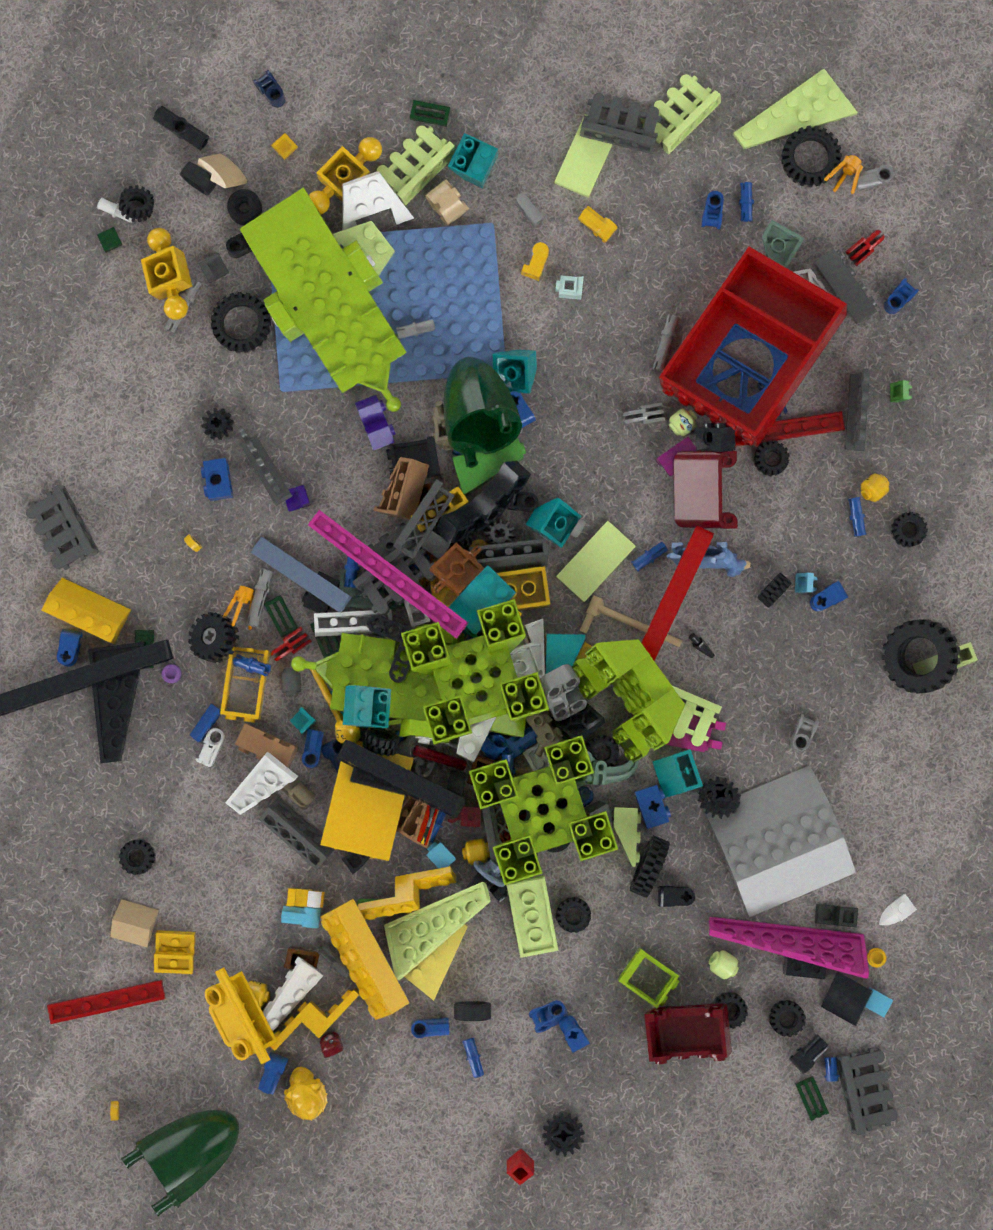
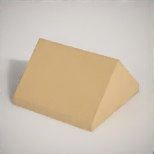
[110,899,159,948]

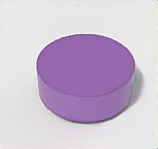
[162,664,182,683]

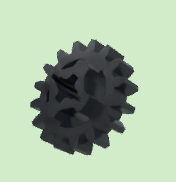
[698,777,741,819]
[542,1112,585,1157]

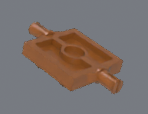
[429,543,484,596]

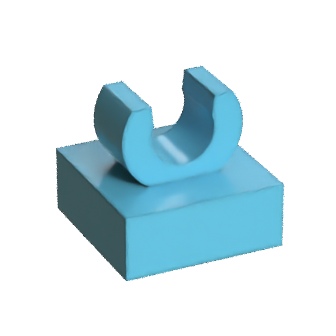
[795,573,817,593]

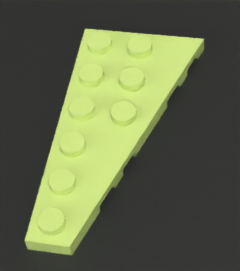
[733,69,858,149]
[384,882,491,981]

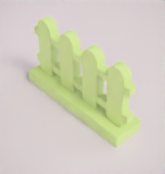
[641,74,721,155]
[377,126,456,206]
[672,686,722,746]

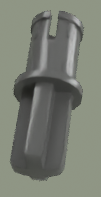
[318,945,350,979]

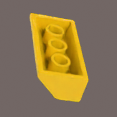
[41,578,131,644]

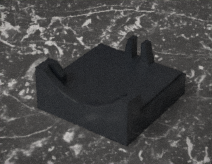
[551,703,605,740]

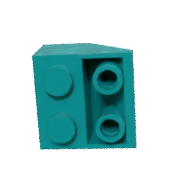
[448,133,498,188]
[343,685,391,728]
[652,749,703,798]

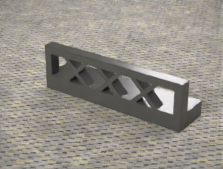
[393,479,454,559]
[259,797,335,870]

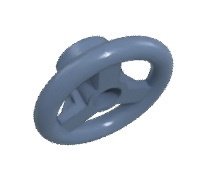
[473,859,505,887]

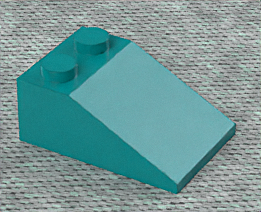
[448,565,516,635]

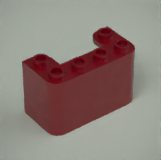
[644,1003,732,1064]

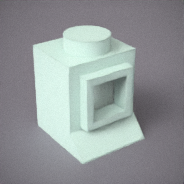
[555,275,584,300]

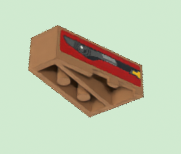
[396,795,439,848]

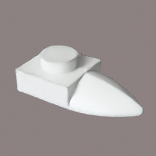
[879,894,917,925]

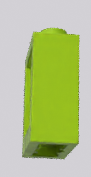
[618,947,679,1008]

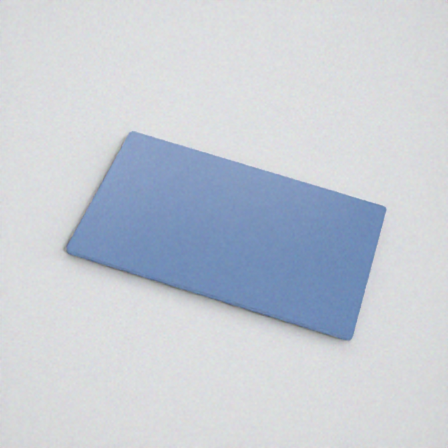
[271,223,505,392]

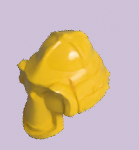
[284,1067,328,1121]

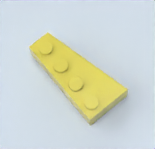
[404,923,468,1001]

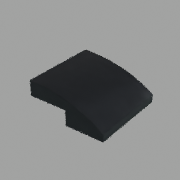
[821,972,873,1026]

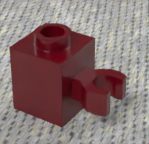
[448,806,481,827]

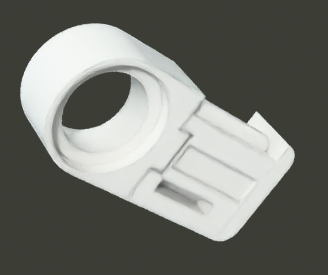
[196,728,225,767]

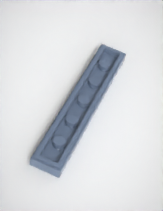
[251,537,352,613]

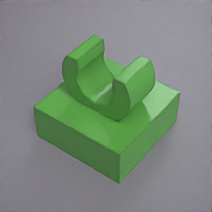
[890,380,912,402]

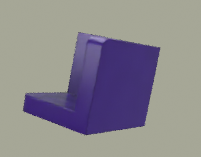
[286,485,311,512]

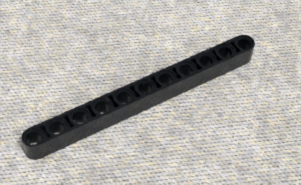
[0,640,174,716]

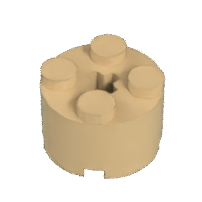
[425,180,469,226]

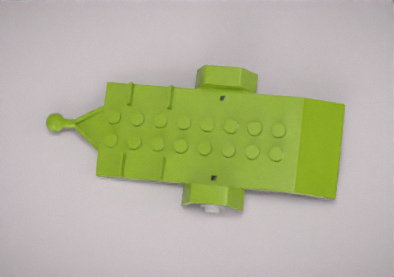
[240,187,407,412]
[291,624,526,744]

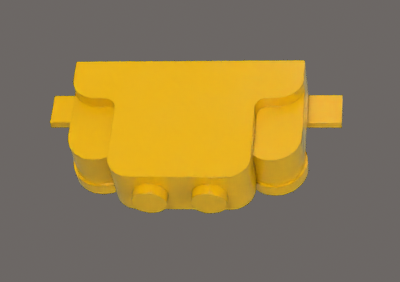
[205,967,277,1064]

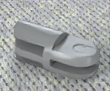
[623,402,665,425]

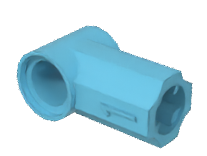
[281,905,321,928]

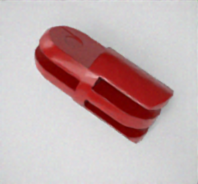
[845,230,885,267]
[270,626,312,661]

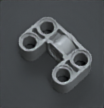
[540,664,587,721]

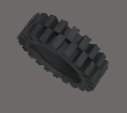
[781,125,842,187]
[211,292,271,353]
[630,835,670,898]

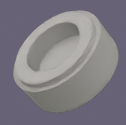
[570,518,586,538]

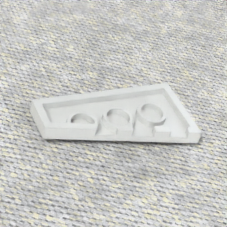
[456,677,496,762]
[225,752,298,815]
[263,957,324,1032]

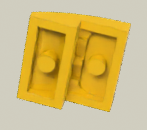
[154,930,196,974]

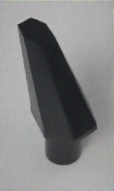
[689,633,715,658]

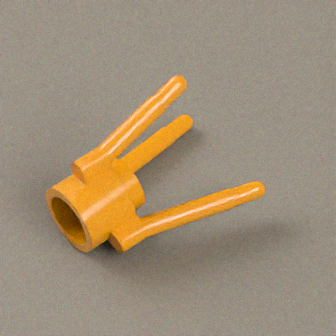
[824,155,863,194]
[223,586,254,630]

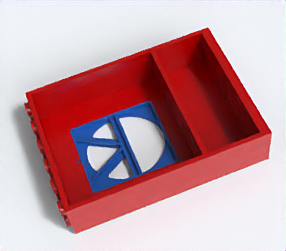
[659,246,847,447]

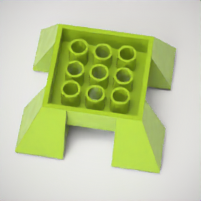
[401,599,549,745]
[572,639,685,763]
[469,735,618,885]

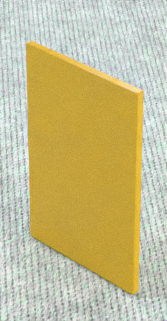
[320,745,414,861]

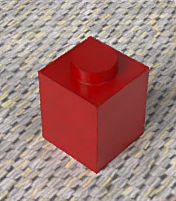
[506,1149,534,1185]

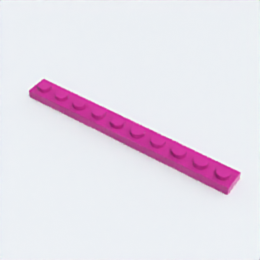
[308,510,468,639]

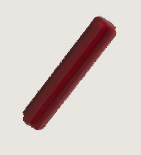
[413,745,467,770]

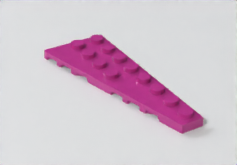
[709,917,869,979]

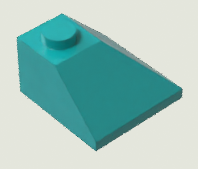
[492,349,537,394]
[526,497,582,548]

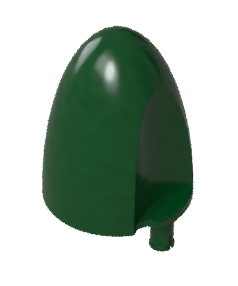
[444,357,522,468]
[121,1110,239,1217]

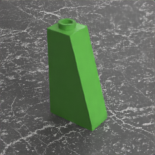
[452,438,526,496]

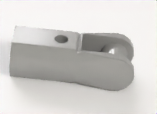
[516,194,544,227]

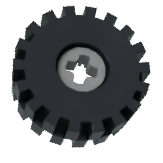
[188,612,239,663]

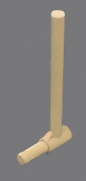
[580,595,682,647]

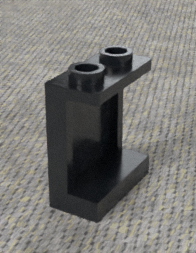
[386,436,441,478]

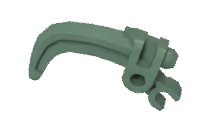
[583,751,639,785]

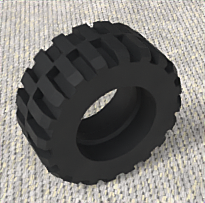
[882,619,961,694]

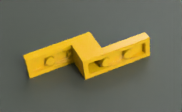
[358,866,456,920]
[270,988,359,1051]

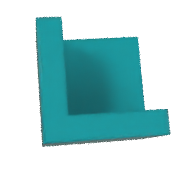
[290,707,317,734]

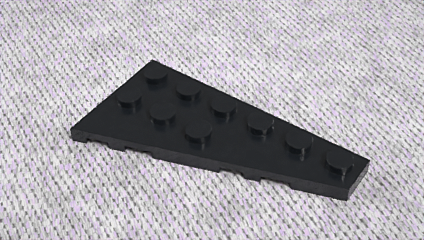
[88,642,146,764]

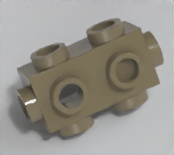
[432,401,453,450]
[526,711,564,757]

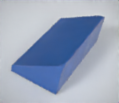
[190,704,221,742]

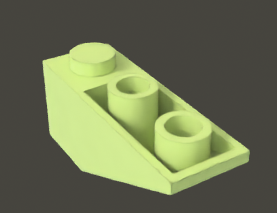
[912,642,978,675]
[613,807,641,867]

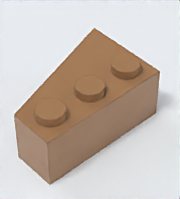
[373,457,429,520]
[235,723,299,768]

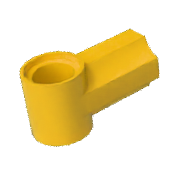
[578,206,618,243]

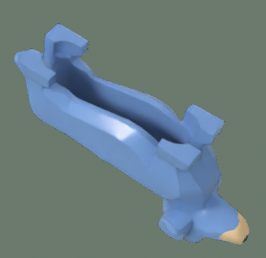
[667,542,751,577]

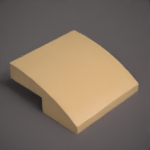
[197,154,247,188]

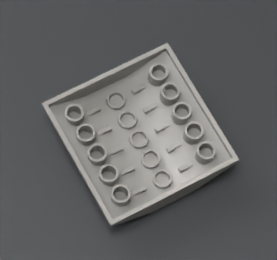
[704,765,856,917]

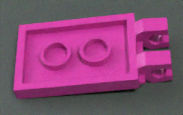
[666,715,726,752]

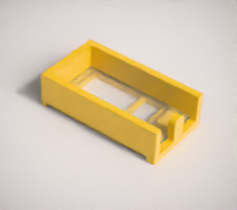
[220,647,270,723]

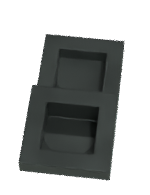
[815,904,858,928]

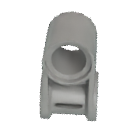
[790,714,819,752]

